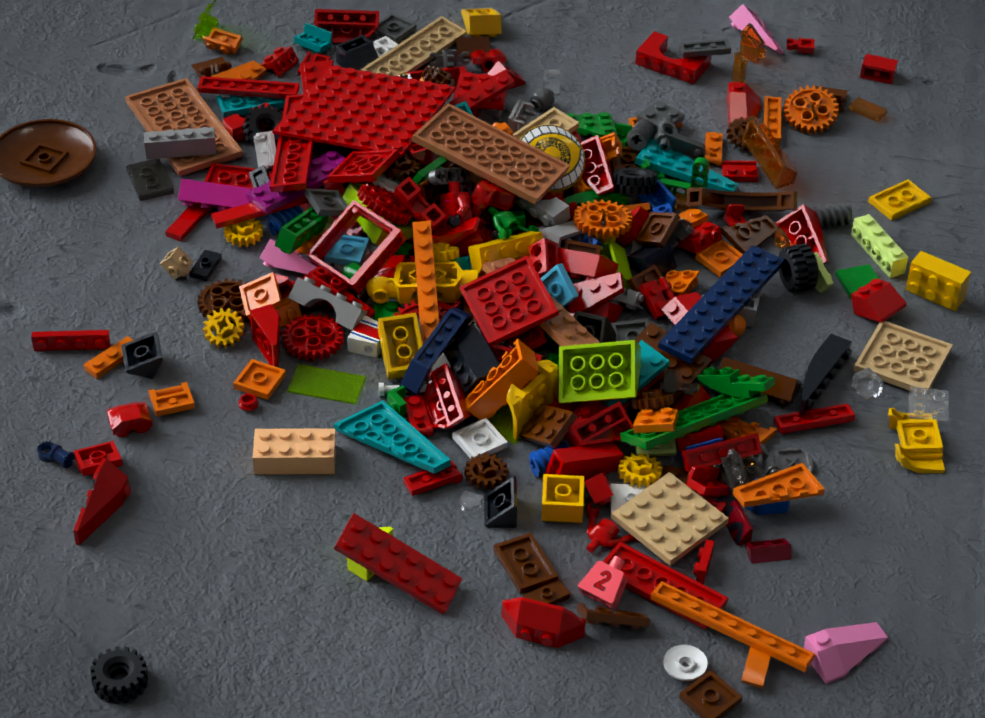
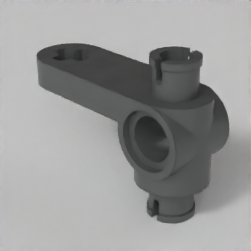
[655,116,706,158]

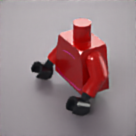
[440,182,472,228]

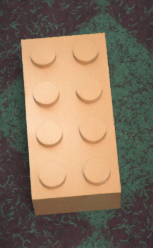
[253,429,336,475]

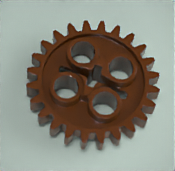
[197,278,248,322]

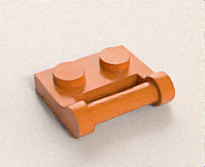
[148,382,195,417]

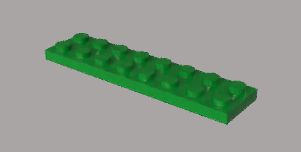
[620,392,768,450]

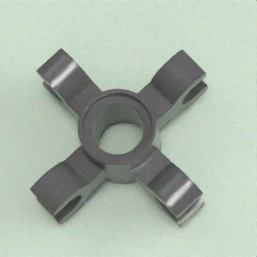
[430,49,470,68]

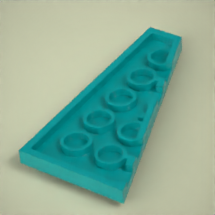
[634,138,738,192]
[334,400,451,474]

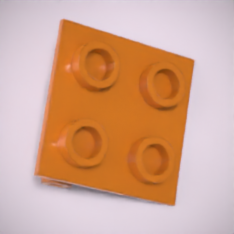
[658,270,700,296]

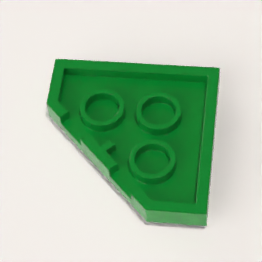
[566,112,617,137]

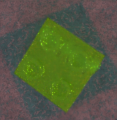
[193,0,218,40]

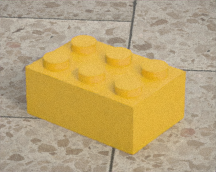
[906,251,971,311]
[377,313,422,380]

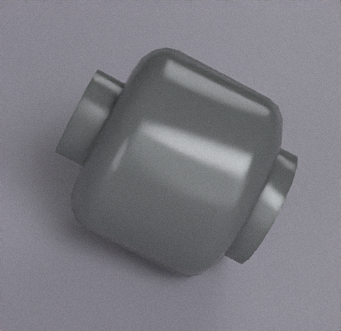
[530,87,555,111]

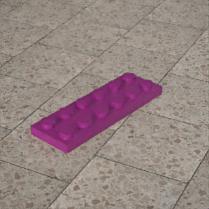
[246,150,345,214]

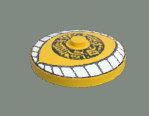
[520,125,585,193]

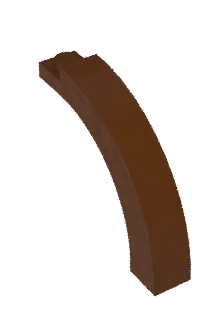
[687,187,797,212]

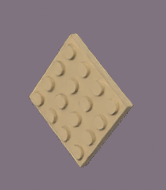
[853,321,953,396]
[611,472,729,566]

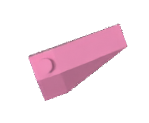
[729,4,784,55]
[259,239,317,274]
[804,622,888,684]

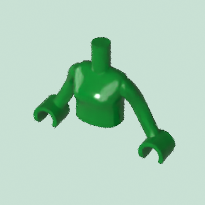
[488,206,539,239]

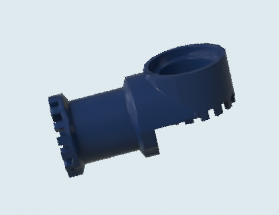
[37,441,75,469]

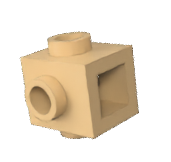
[160,246,193,279]

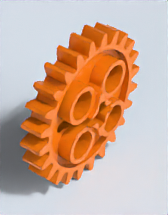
[784,85,839,134]
[573,199,633,239]

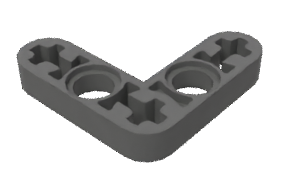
[428,167,473,209]

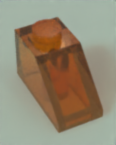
[739,23,766,64]

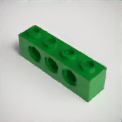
[274,207,329,254]

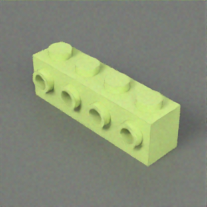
[851,214,908,278]

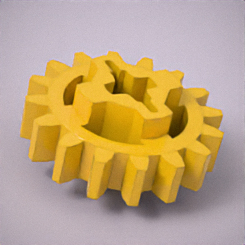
[224,218,263,247]
[433,243,460,262]
[203,308,245,349]
[618,453,662,488]

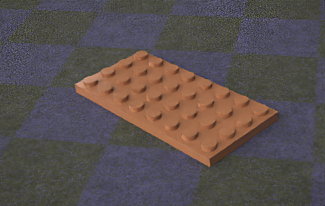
[125,78,243,177]
[412,103,570,205]

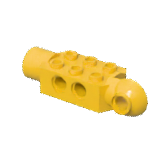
[366,261,479,304]

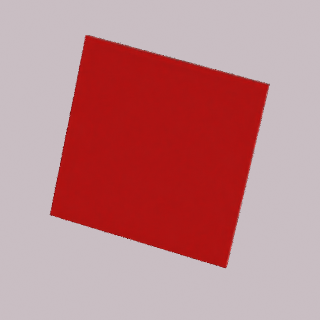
[272,65,456,157]

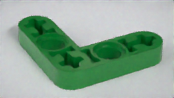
[659,157,710,201]

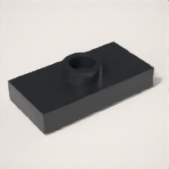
[189,250,222,281]

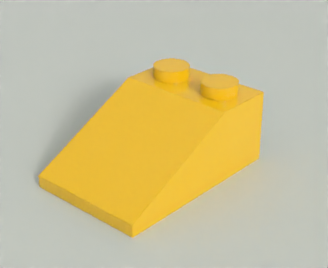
[461,8,502,37]

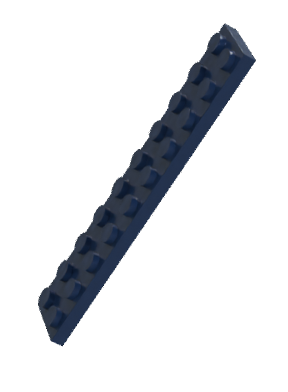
[658,245,784,364]

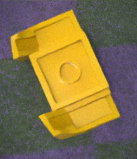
[506,360,559,440]
[888,408,945,473]

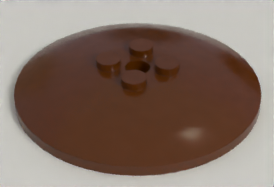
[0,119,97,187]

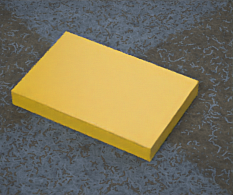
[868,179,932,221]

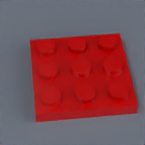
[453,72,508,110]
[327,149,400,184]

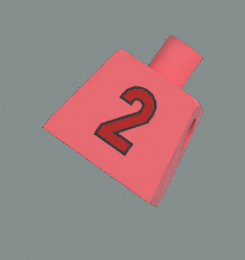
[577,556,627,611]

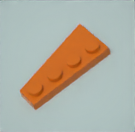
[733,462,825,507]

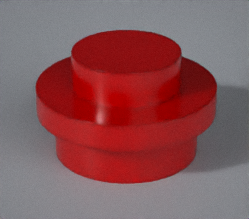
[238,393,258,411]

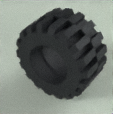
[778,243,819,293]

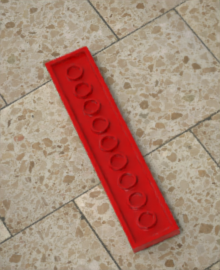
[270,94,314,193]

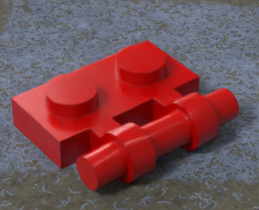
[638,276,675,320]

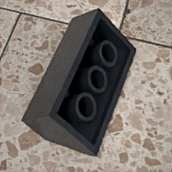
[443,323,501,395]

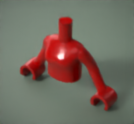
[586,502,640,553]

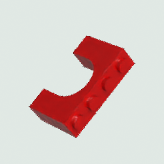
[635,31,712,84]

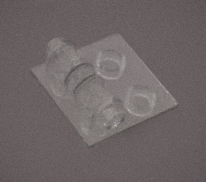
[908,386,949,423]

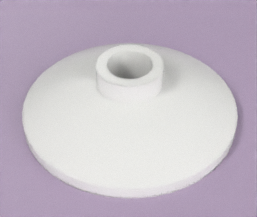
[663,645,707,681]

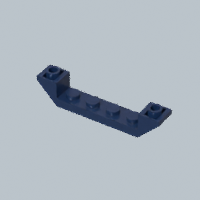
[399,307,473,395]

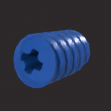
[266,205,304,236]
[529,441,570,477]

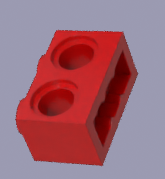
[529,238,559,278]

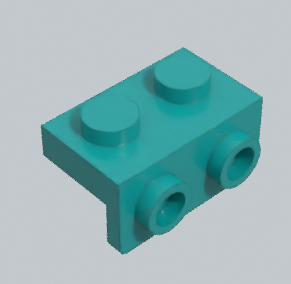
[293,23,333,53]

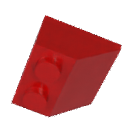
[851,279,907,322]

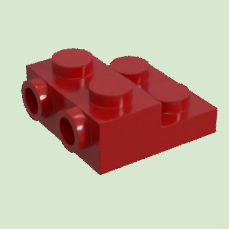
[677,222,722,254]
[74,441,123,476]

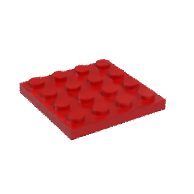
[459,255,559,346]

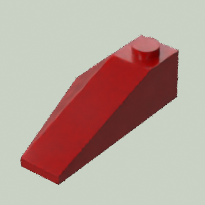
[73,458,131,545]

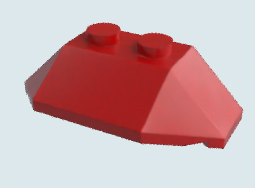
[314,9,380,44]
[423,363,472,429]
[502,597,586,648]

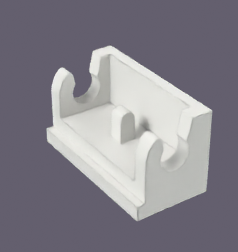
[253,131,276,170]

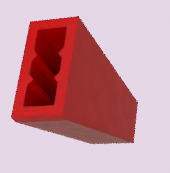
[545,442,624,481]

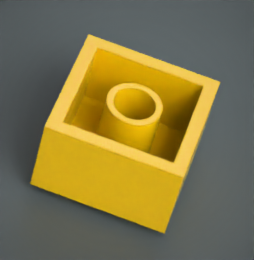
[541,474,584,523]

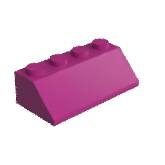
[178,179,252,211]

